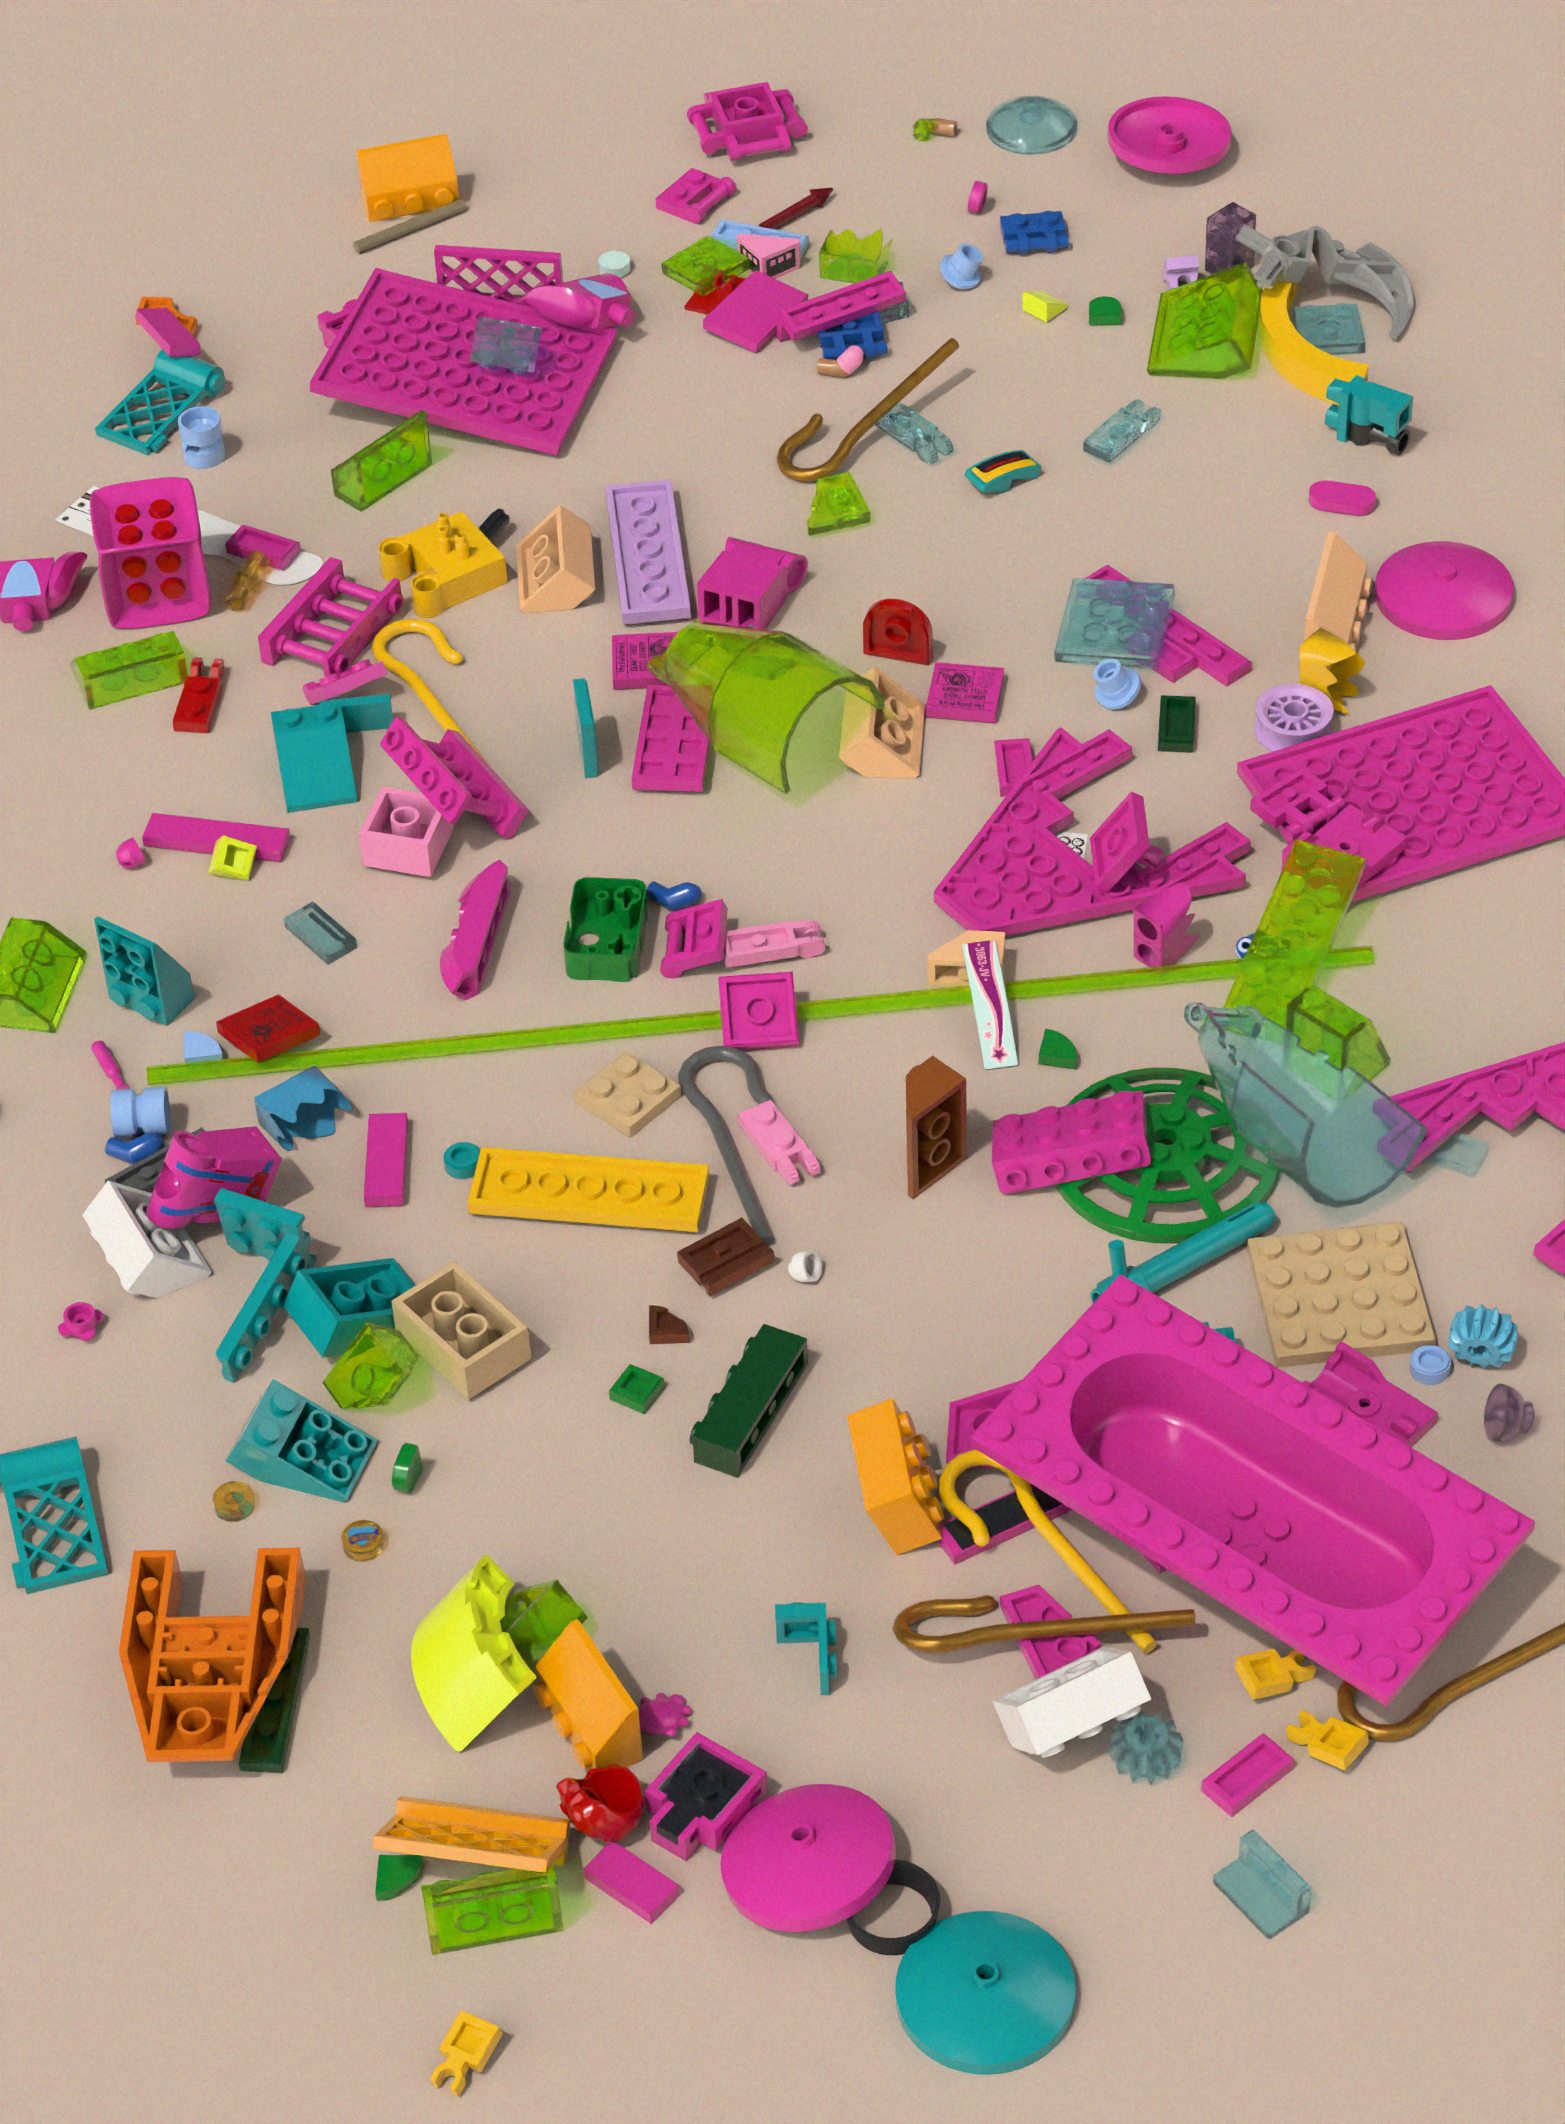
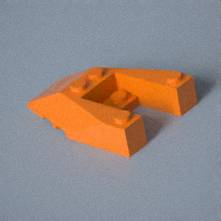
[119,1547,306,1762]

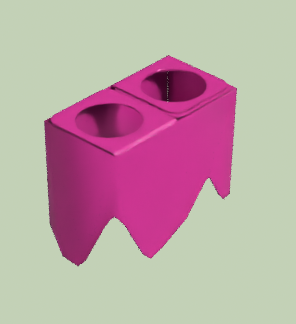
[1133,882,1201,975]

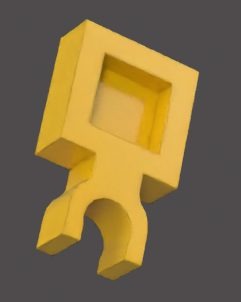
[1234,1648,1316,1700]
[1286,1710,1369,1770]
[430,2010,503,2098]

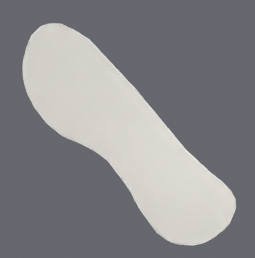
[198,510,323,585]

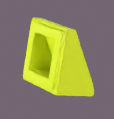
[1022,291,1067,322]
[208,835,257,880]

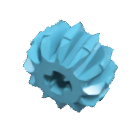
[1448,1304,1518,1369]

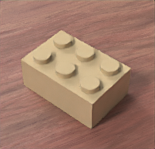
[391,1261,531,1400]

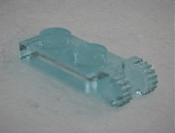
[1083,399,1162,463]
[875,402,954,465]

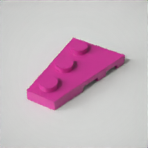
[1000,1585,1101,1680]

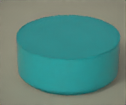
[443,1142,480,1179]

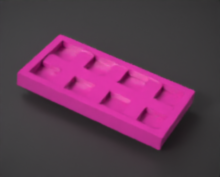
[631,685,717,792]

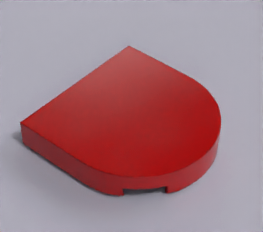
[863,599,933,665]

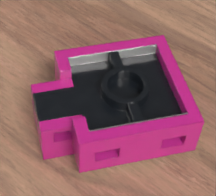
[645,1732,768,1862]

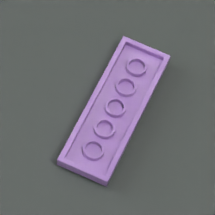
[605,480,691,625]

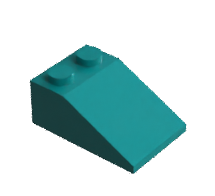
[271,702,358,813]
[283,1258,415,1358]

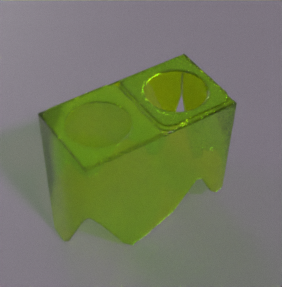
[819,229,892,284]

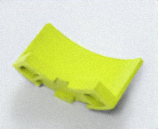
[411,1553,537,1752]

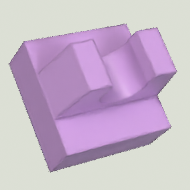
[1162,255,1199,293]

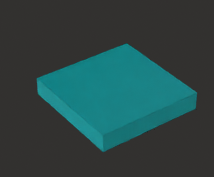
[573,678,599,779]

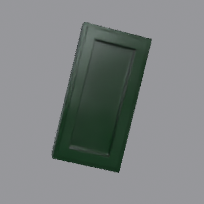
[1158,695,1196,753]

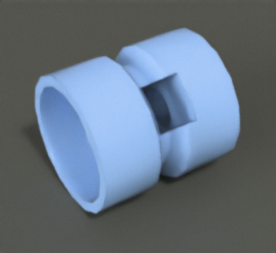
[178,406,226,469]
[110,1087,170,1138]

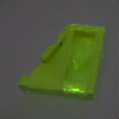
[807,472,870,536]

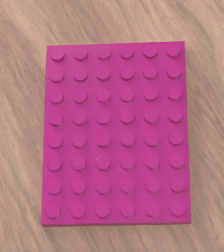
[310,268,618,456]
[1237,685,1565,908]

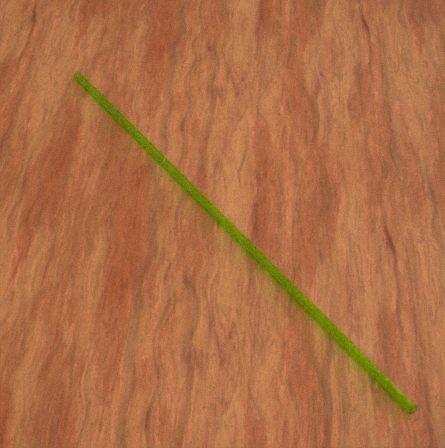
[147,946,1374,1085]

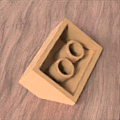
[516,505,595,613]
[839,666,925,778]

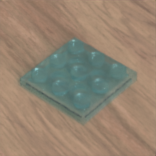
[1054,578,1175,669]

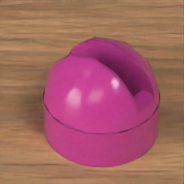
[116,837,146,869]

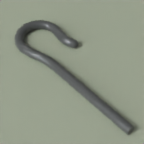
[678,1046,774,1247]

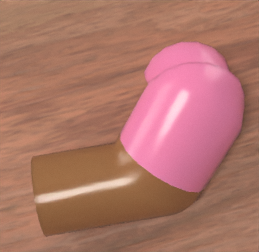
[817,345,864,377]

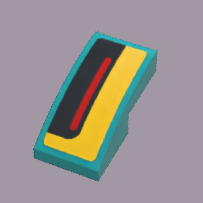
[964,450,1042,493]

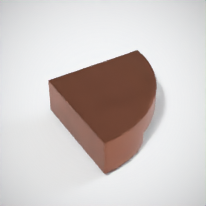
[649,1305,689,1344]

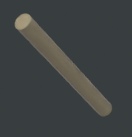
[353,199,467,254]

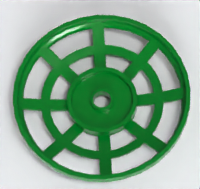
[1055,1067,1280,1244]

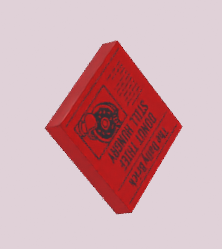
[216,994,320,1063]

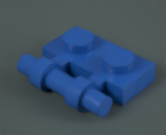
[1000,211,1069,255]
[817,311,887,360]

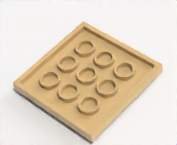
[1247,1222,1436,1367]

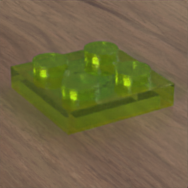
[661,236,751,296]

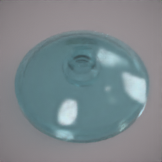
[986,95,1077,155]

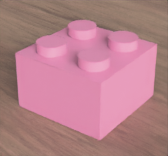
[359,787,454,877]

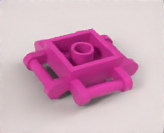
[687,82,808,161]

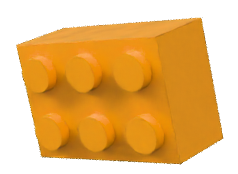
[847,1398,944,1555]

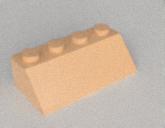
[1304,531,1372,651]

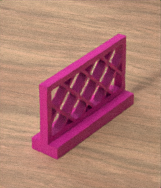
[434,245,563,307]

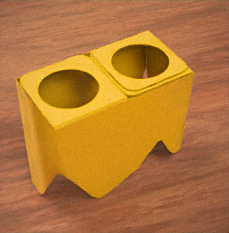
[1299,627,1365,715]

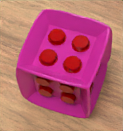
[90,477,211,629]

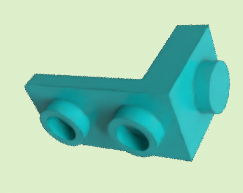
[775,1602,837,1695]

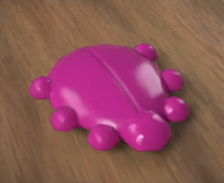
[638,1692,692,1736]

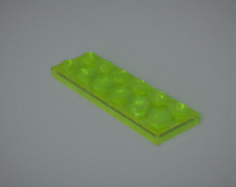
[1218,839,1366,1048]

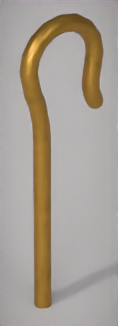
[776,338,959,482]
[893,1595,1196,1653]
[1337,1622,1565,1741]

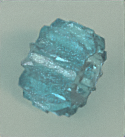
[1109,1709,1183,1785]

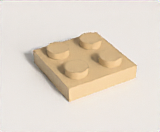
[574,1051,682,1138]

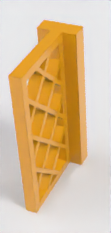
[372,1796,571,1873]

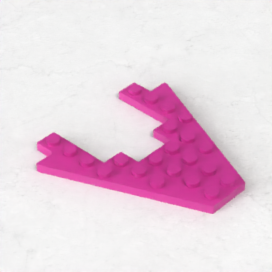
[934,727,1251,936]
[1374,1042,1565,1276]

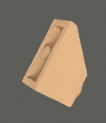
[928,930,1005,988]

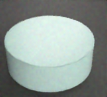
[598,251,630,278]

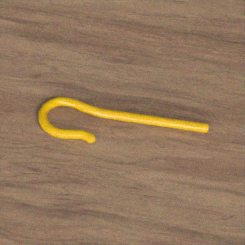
[372,619,489,765]
[939,1449,1157,1654]

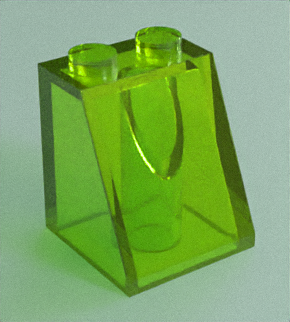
[1283,984,1391,1104]

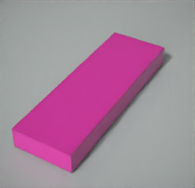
[136,308,201,357]
[364,1113,408,1207]

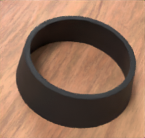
[847,1860,940,1956]

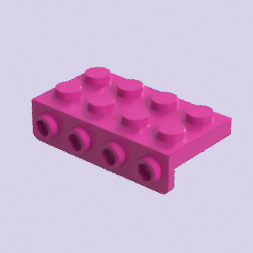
[992,1090,1151,1194]

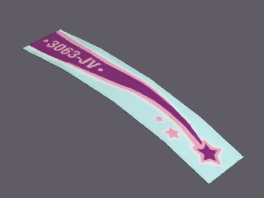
[962,940,1018,1070]

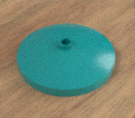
[895,1911,1076,2075]

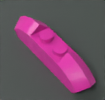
[440,859,510,1000]

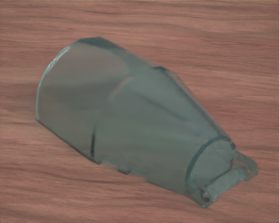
[1184,1002,1427,1208]

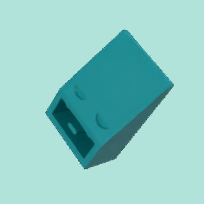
[94,916,195,1026]
[225,1379,378,1503]

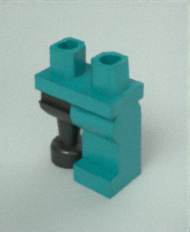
[1325,375,1413,455]

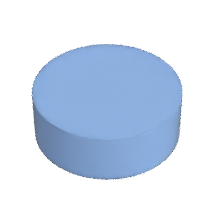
[1409,1345,1451,1385]

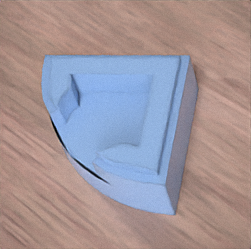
[184,1031,223,1067]

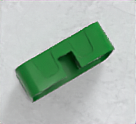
[563,877,648,982]

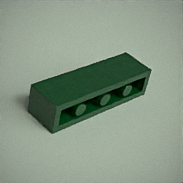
[690,1323,808,1478]

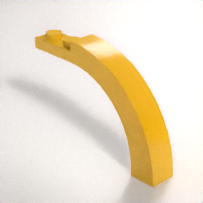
[1259,279,1369,405]

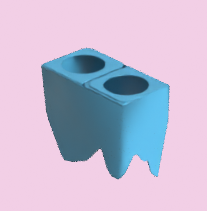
[254,1065,352,1151]

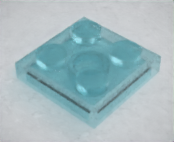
[1292,303,1365,355]

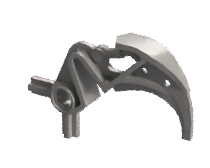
[1236,224,1414,340]

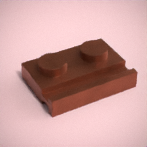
[677,1217,775,1297]

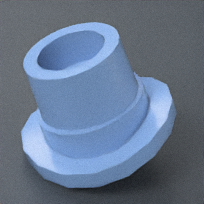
[940,243,983,289]
[1093,659,1141,710]

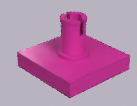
[1090,791,1162,893]

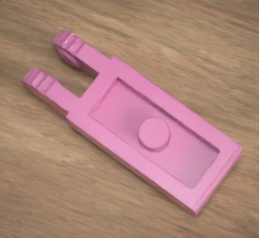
[723,920,827,968]
[738,1100,820,1186]

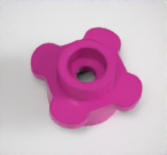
[58,1302,104,1341]

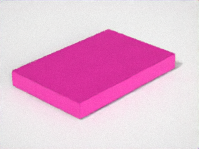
[703,270,809,353]

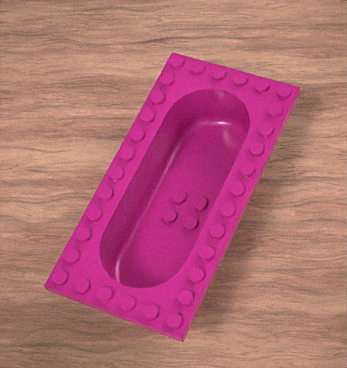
[970,1274,1535,1708]

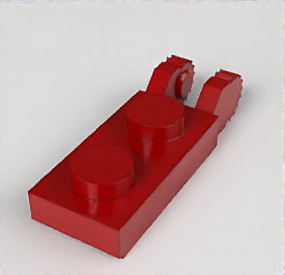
[172,657,225,733]

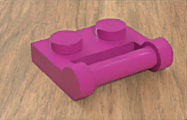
[655,168,737,224]
[303,659,388,704]
[660,899,728,978]

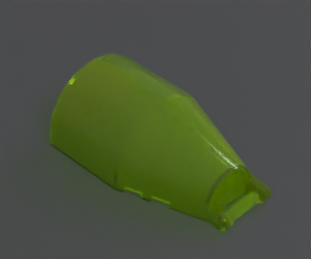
[647,619,885,794]

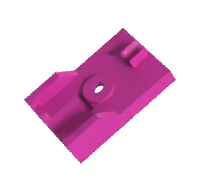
[1281,804,1408,904]
[1303,1341,1438,1447]

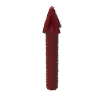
[759,187,833,229]

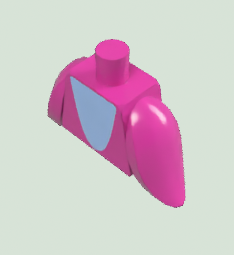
[525,273,635,329]
[0,551,88,631]

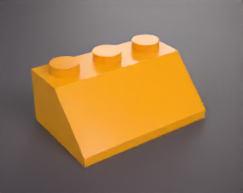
[356,133,459,222]
[533,1619,643,1769]

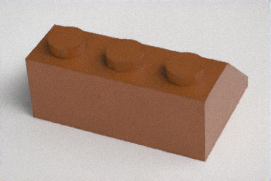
[906,1056,967,1199]

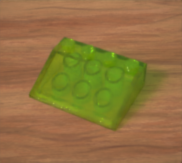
[1147,262,1263,379]

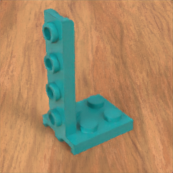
[214,1188,317,1383]

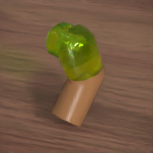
[913,118,957,141]

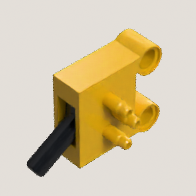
[378,508,510,618]

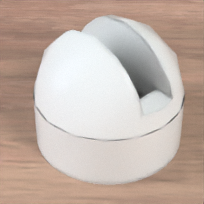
[788,1250,822,1282]

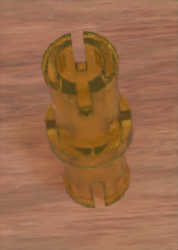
[225,551,270,612]

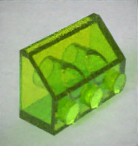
[331,410,433,512]
[70,631,188,710]
[0,917,87,1033]
[421,1865,563,1955]

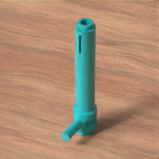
[1090,1202,1276,1303]

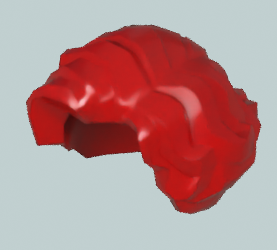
[556,1764,646,1842]

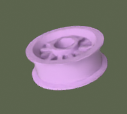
[1255,684,1334,752]

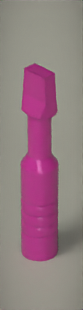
[91,1041,130,1090]

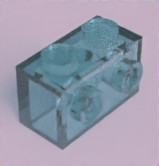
[470,316,542,374]

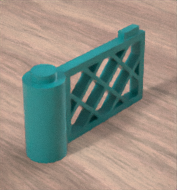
[95,349,226,456]
[0,1436,108,1594]

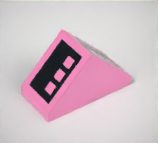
[737,233,801,279]

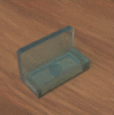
[1213,1829,1312,1939]

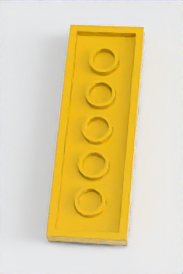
[467,1147,710,1232]

